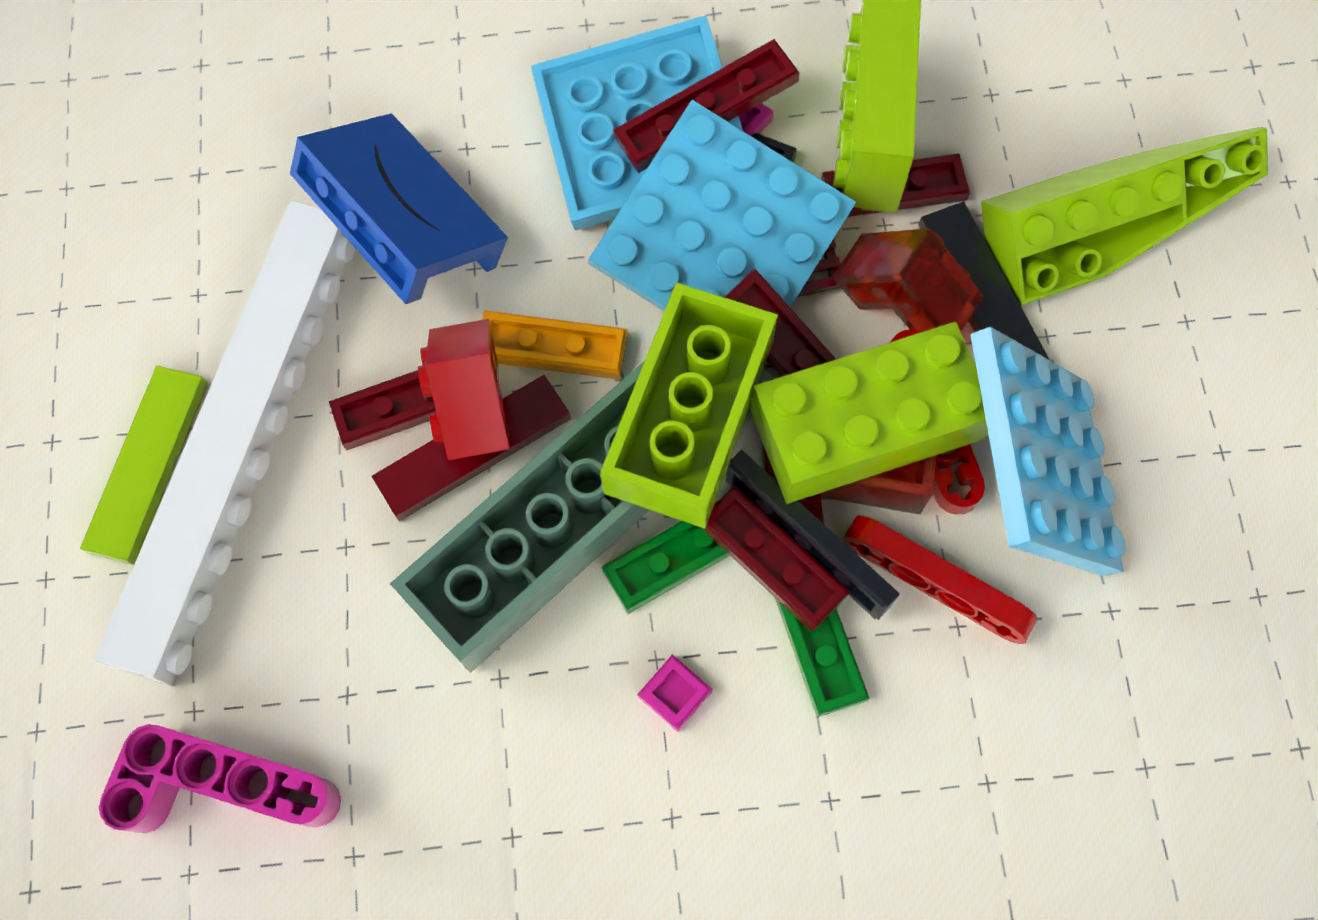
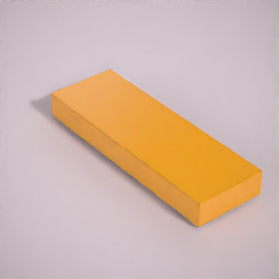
[482,310,628,380]

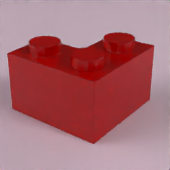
[418,319,510,460]

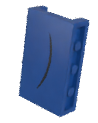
[290,113,508,304]

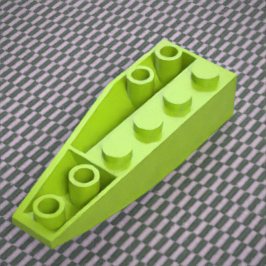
[981,127,1268,305]

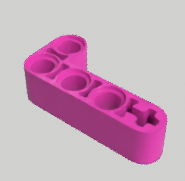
[99,724,341,833]

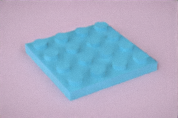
[531,15,743,230]
[588,100,856,311]
[971,327,1126,576]

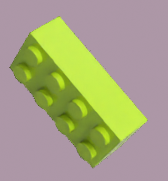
[833,0,921,213]
[600,282,778,528]
[750,322,988,504]

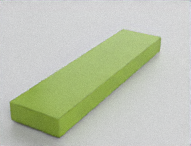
[79,365,208,565]

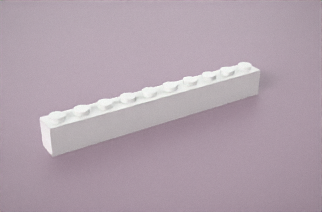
[94,200,356,687]

